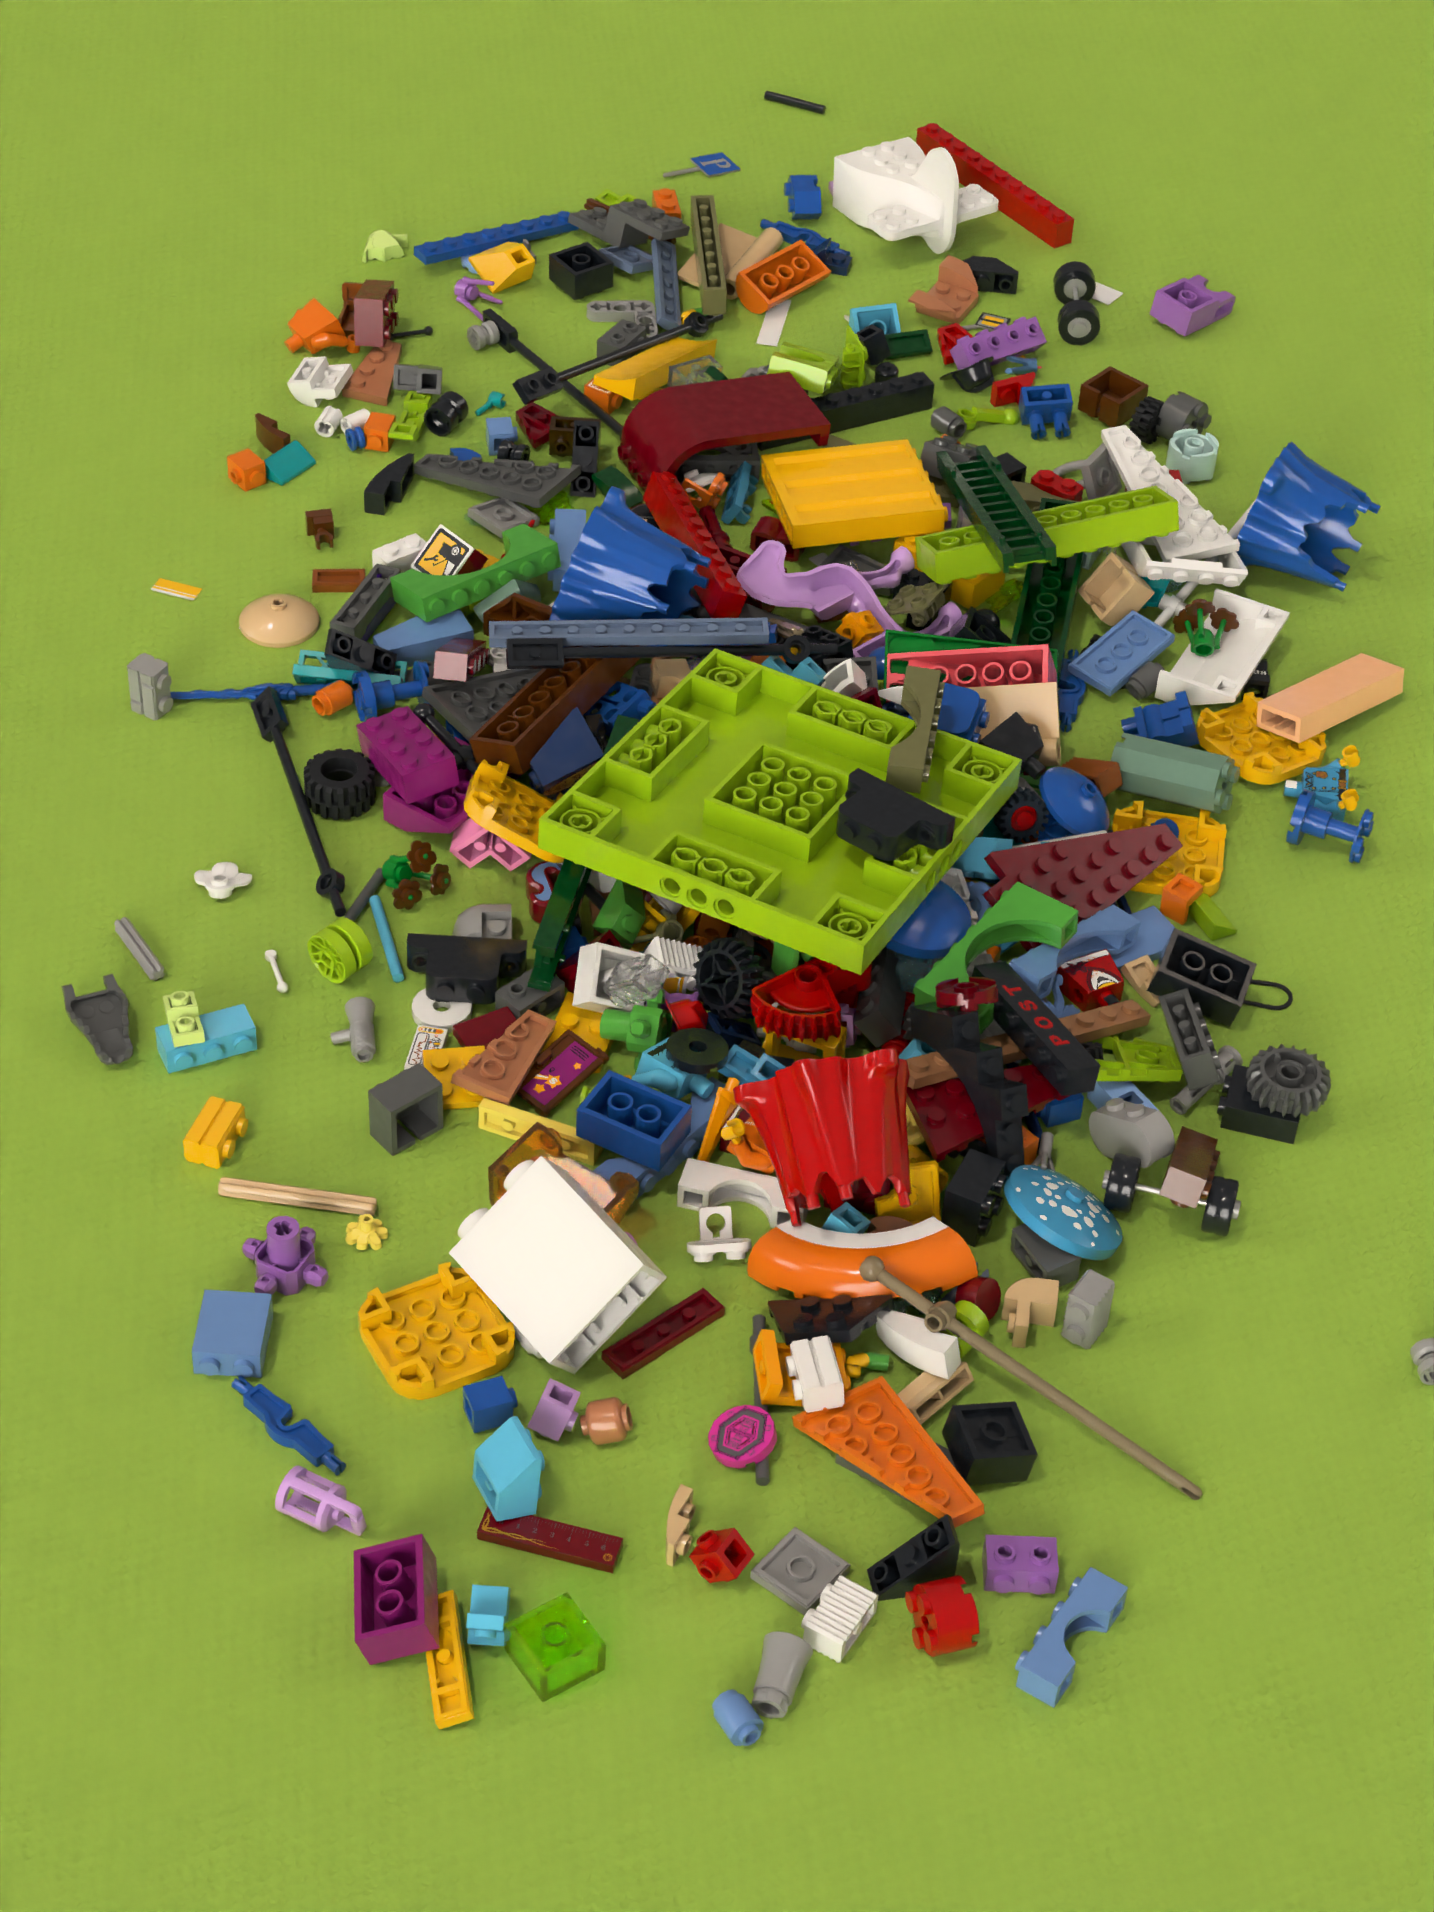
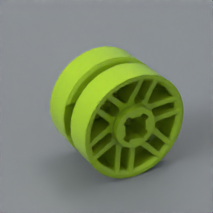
[307,917,373,983]

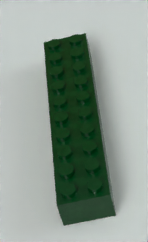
[1011,498,1085,689]

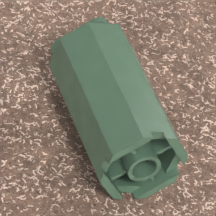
[1111,733,1240,814]

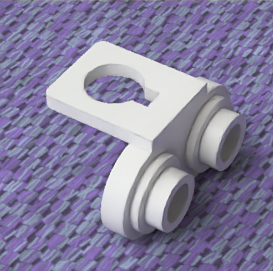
[687,1205,752,1262]

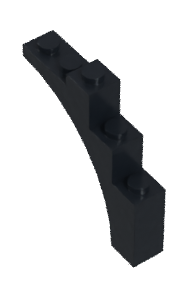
[910,1001,1029,1177]

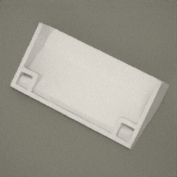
[1155,588,1290,705]

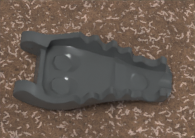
[61,973,133,1065]

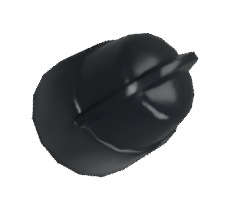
[940,356,995,393]

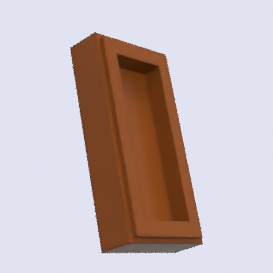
[312,569,365,593]

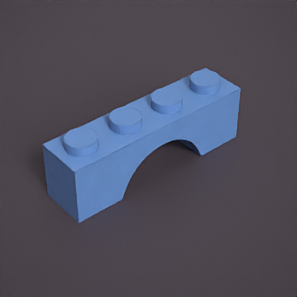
[1015,1567,1128,1708]

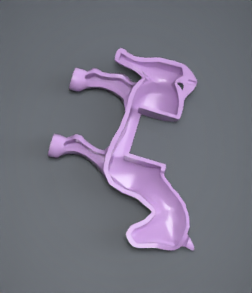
[736,540,963,657]

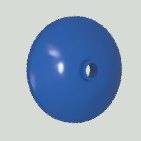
[1039,767,1110,835]

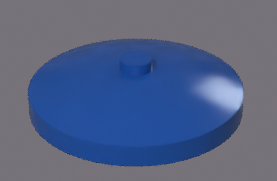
[885,880,971,959]

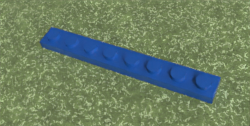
[413,211,579,265]

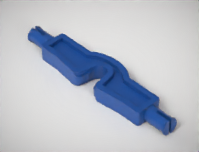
[760,219,850,256]
[1058,649,1086,732]
[232,1376,346,1475]

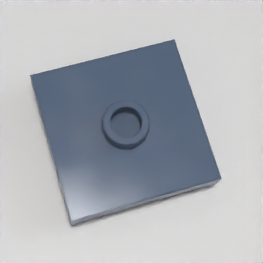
[599,245,653,274]

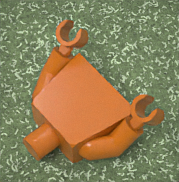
[284,298,360,354]

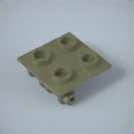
[884,582,948,627]

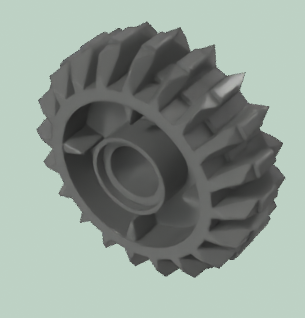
[1246,1044,1331,1118]

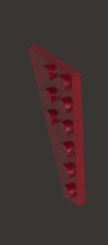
[906,1064,1071,1163]

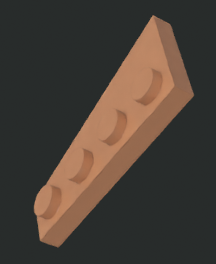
[342,340,402,407]
[451,1010,557,1106]

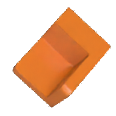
[1160,873,1203,925]

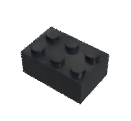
[1147,928,1257,1027]

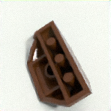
[483,592,552,636]

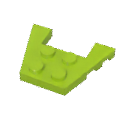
[1085,1034,1183,1083]

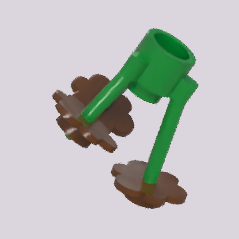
[1173,599,1239,657]
[382,840,451,910]

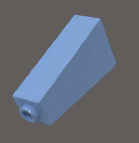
[373,609,474,670]

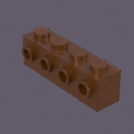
[1159,1126,1220,1209]

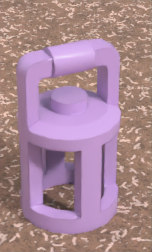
[275,1465,367,1536]

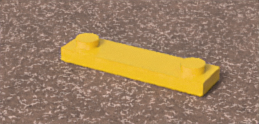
[426,1589,475,1730]

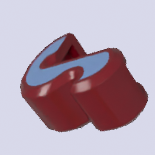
[526,861,560,923]

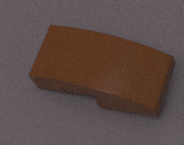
[255,413,291,454]

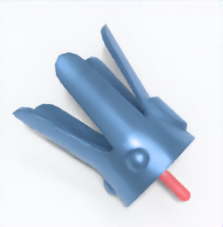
[1005,356,1042,375]

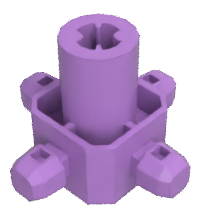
[242,1216,329,1296]

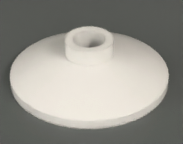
[680,469,718,493]

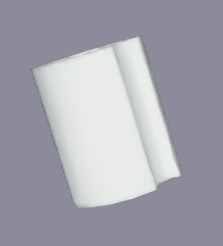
[314,406,343,437]
[340,408,370,434]

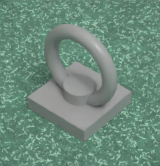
[1053,442,1122,500]

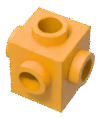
[835,610,884,649]

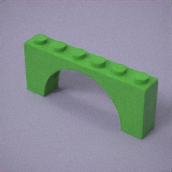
[390,523,561,622]
[913,881,1078,1035]

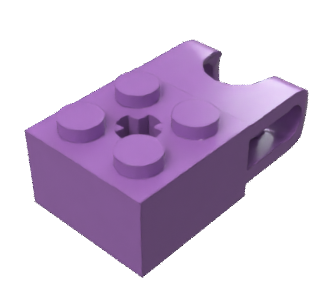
[1149,275,1236,336]

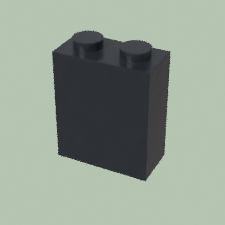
[1217,1064,1301,1145]

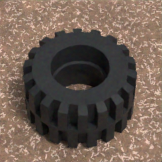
[304,748,376,820]

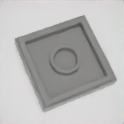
[467,497,540,538]
[750,1527,851,1616]

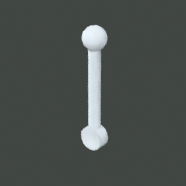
[265,949,289,993]

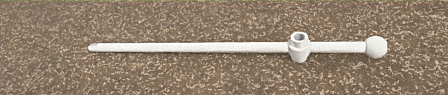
[1154,499,1256,627]

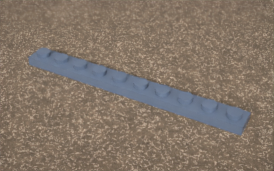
[489,617,769,648]

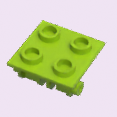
[840,325,868,389]

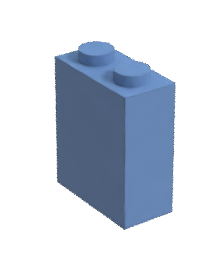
[192,1290,273,1378]

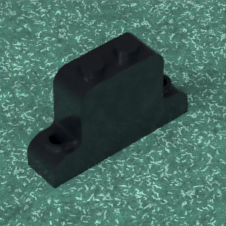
[836,768,955,861]
[407,933,527,1004]

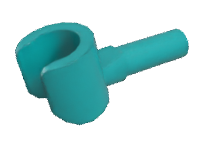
[475,391,506,416]

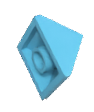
[849,303,901,335]

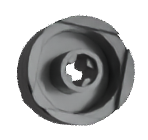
[1156,391,1212,441]

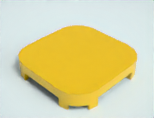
[1196,692,1327,785]
[463,759,565,863]
[1112,801,1227,897]
[358,1262,515,1400]

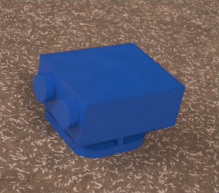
[908,683,990,744]

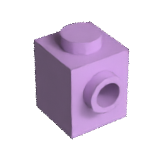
[527,1378,581,1441]

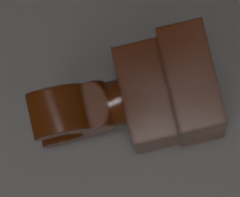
[305,508,334,550]

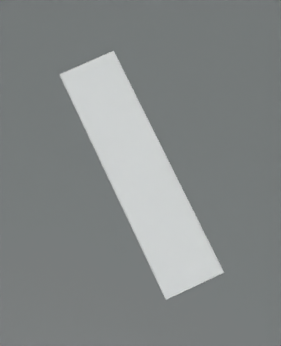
[756,300,792,346]

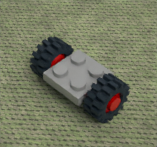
[994,777,1049,843]

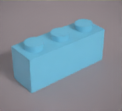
[155,1004,257,1074]

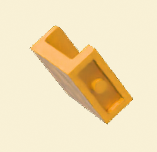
[752,1329,851,1407]

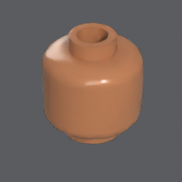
[580,1397,633,1445]

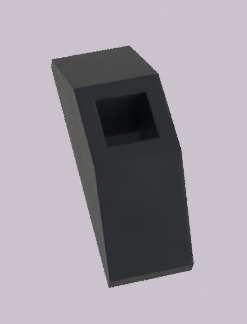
[963,256,1019,294]
[570,420,600,498]
[324,628,397,675]
[867,1514,960,1601]

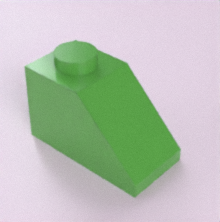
[592,879,646,944]

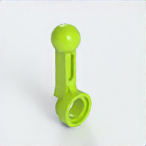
[955,406,1020,430]

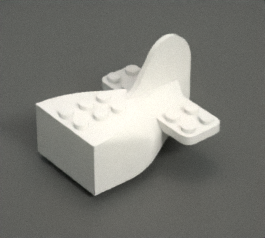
[832,137,999,254]

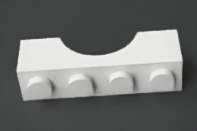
[677,1158,809,1228]

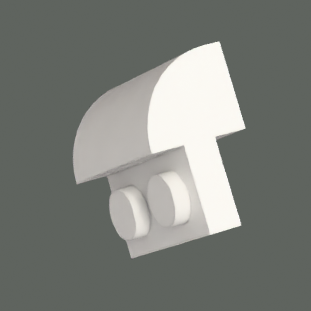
[287,356,353,407]

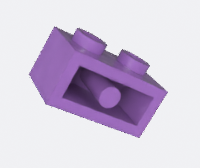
[982,1534,1059,1595]

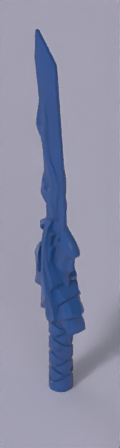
[170,683,332,701]

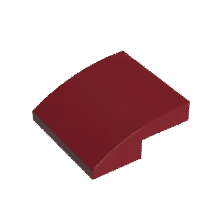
[453,1006,517,1050]

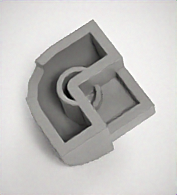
[452,904,512,939]

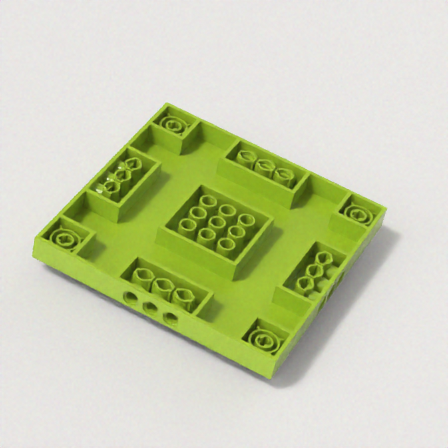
[538,648,1022,975]

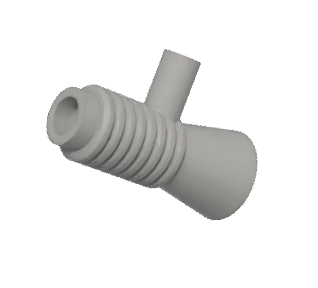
[331,997,376,1062]

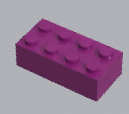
[356,706,460,804]

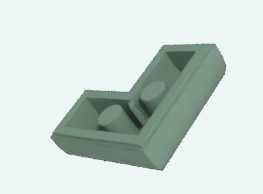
[473,579,541,622]

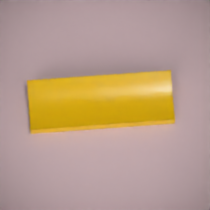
[593,337,717,401]

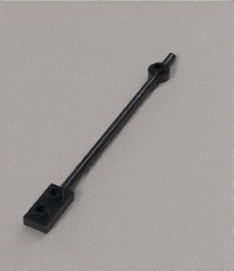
[483,308,623,441]
[512,312,723,405]
[506,635,838,669]
[251,686,346,917]

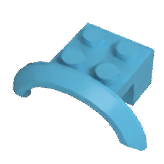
[952,837,1049,884]

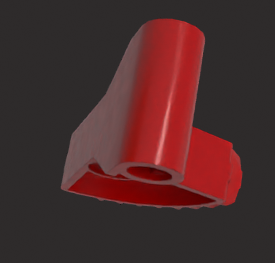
[750,957,872,1043]

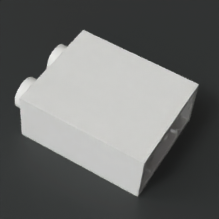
[449,1156,667,1374]

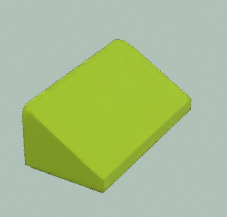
[1188,893,1237,941]

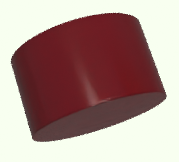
[955,1276,1001,1321]

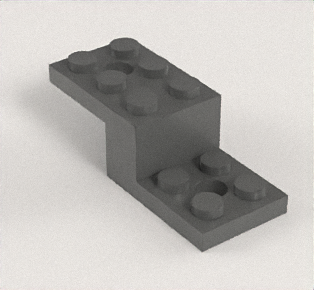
[568,199,690,249]

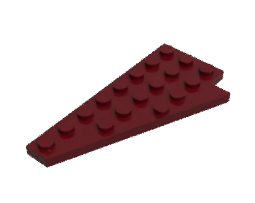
[982,823,1183,952]

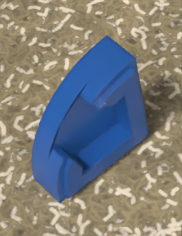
[450,448,482,461]

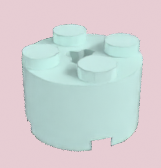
[1165,429,1219,484]

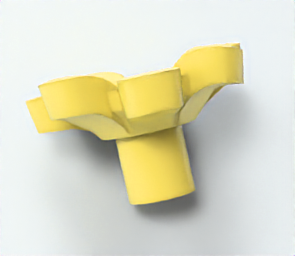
[345,1214,388,1250]

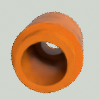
[312,680,354,716]

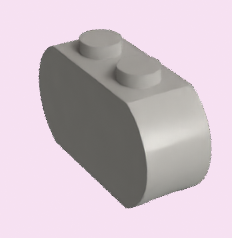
[1089,1098,1175,1168]

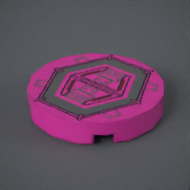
[708,1405,777,1469]

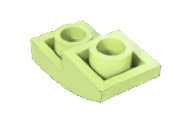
[162,991,205,1047]

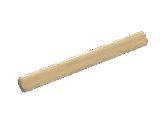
[218,1177,377,1216]

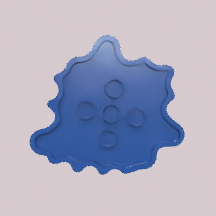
[1236,441,1381,592]
[549,486,712,621]

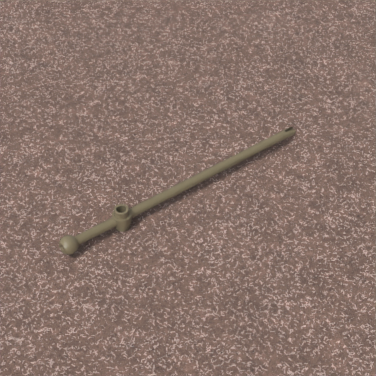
[859,1256,1202,1500]

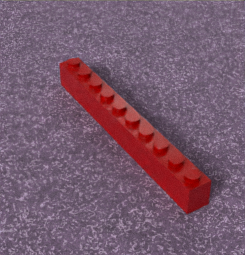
[916,123,1074,249]
[643,471,747,618]

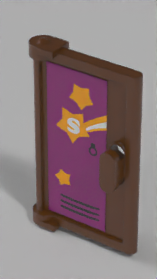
[516,1029,610,1117]

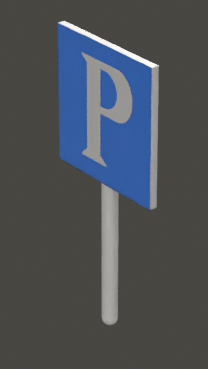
[663,152,741,177]

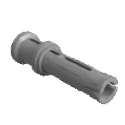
[1170,1045,1243,1115]

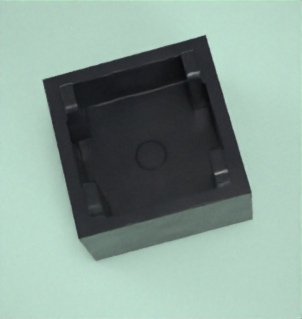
[942,1401,1038,1486]

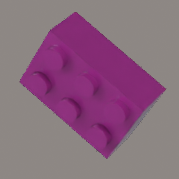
[354,1534,440,1665]

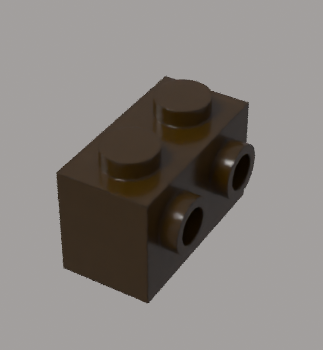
[549,416,601,457]

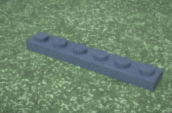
[651,238,681,330]

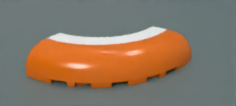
[747,1216,978,1299]

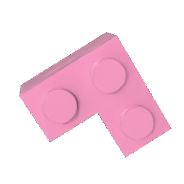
[450,818,532,872]

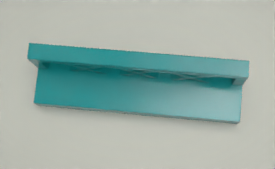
[292,649,408,690]

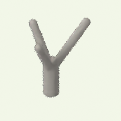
[1031,1132,1055,1171]

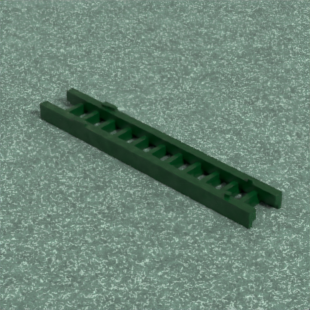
[936,445,1057,573]
[527,714,639,992]

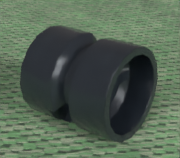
[424,391,468,436]

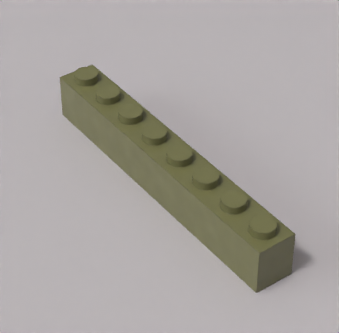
[691,195,727,316]

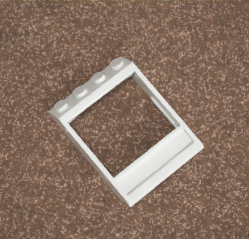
[1122,537,1248,587]

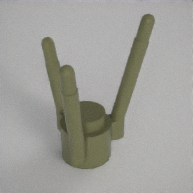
[625,909,684,945]

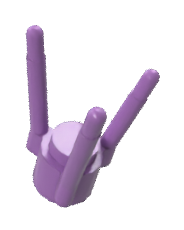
[454,276,503,321]

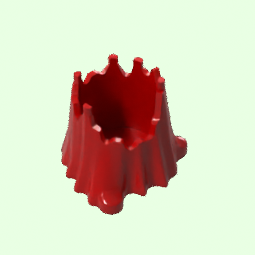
[733,1048,912,1227]

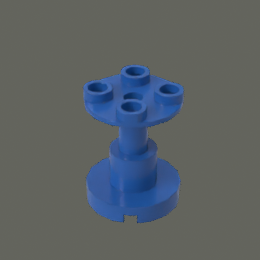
[352,660,430,722]
[1286,789,1374,863]

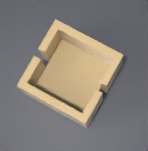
[1077,552,1155,627]

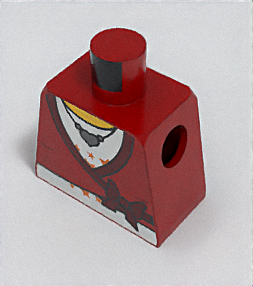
[1056,949,1124,1012]

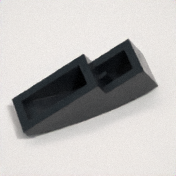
[364,453,415,516]

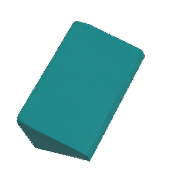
[264,440,316,486]

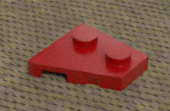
[937,323,973,365]

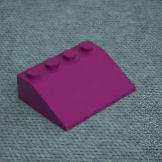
[383,737,522,834]

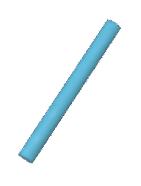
[369,895,405,983]

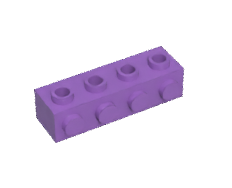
[949,316,1047,370]

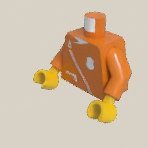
[721,1117,775,1175]

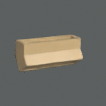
[897,1361,974,1425]

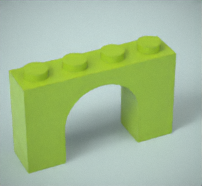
[767,341,842,394]

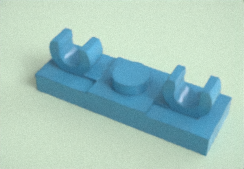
[721,461,758,525]

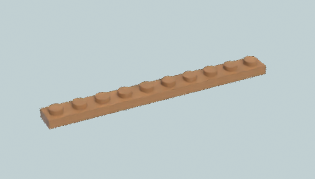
[906,999,1151,1089]

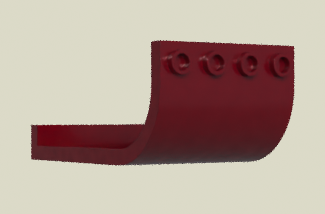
[617,372,831,492]

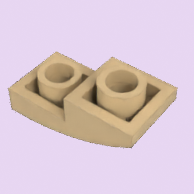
[665,1484,696,1567]

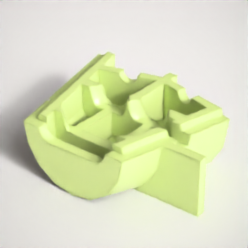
[361,230,408,263]

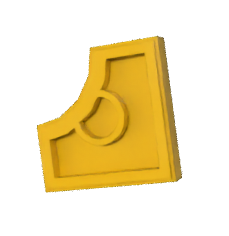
[875,1160,941,1225]

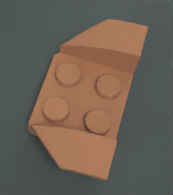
[908,255,979,324]

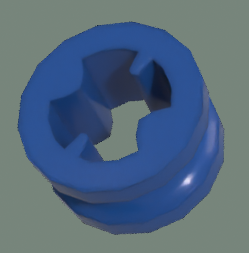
[345,426,366,451]

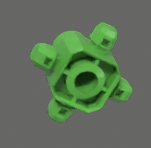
[600,987,673,1072]

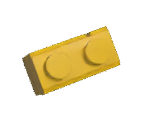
[183,1096,248,1169]

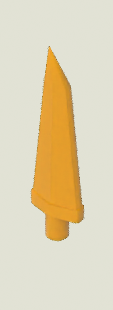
[697,1077,740,1162]

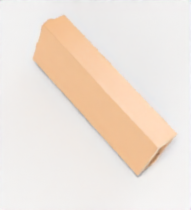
[1257,653,1404,743]

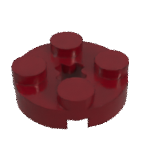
[935,977,999,1012]

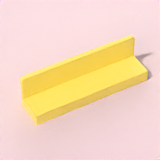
[478,1098,604,1166]

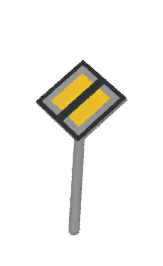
[961,312,1011,331]

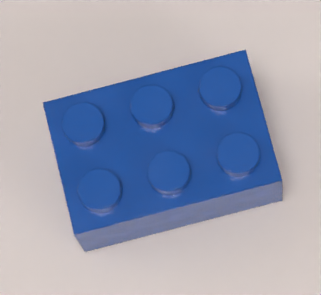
[576,1070,692,1172]

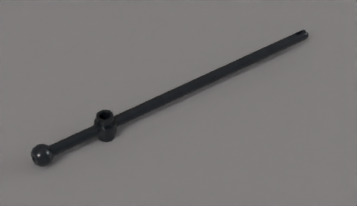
[413,703,606,910]

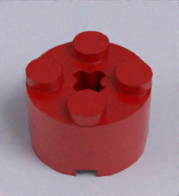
[905,1575,979,1657]

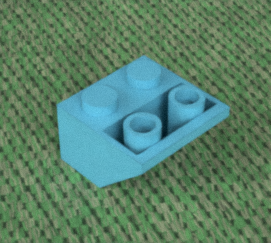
[472,1416,545,1522]

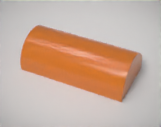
[735,240,832,314]

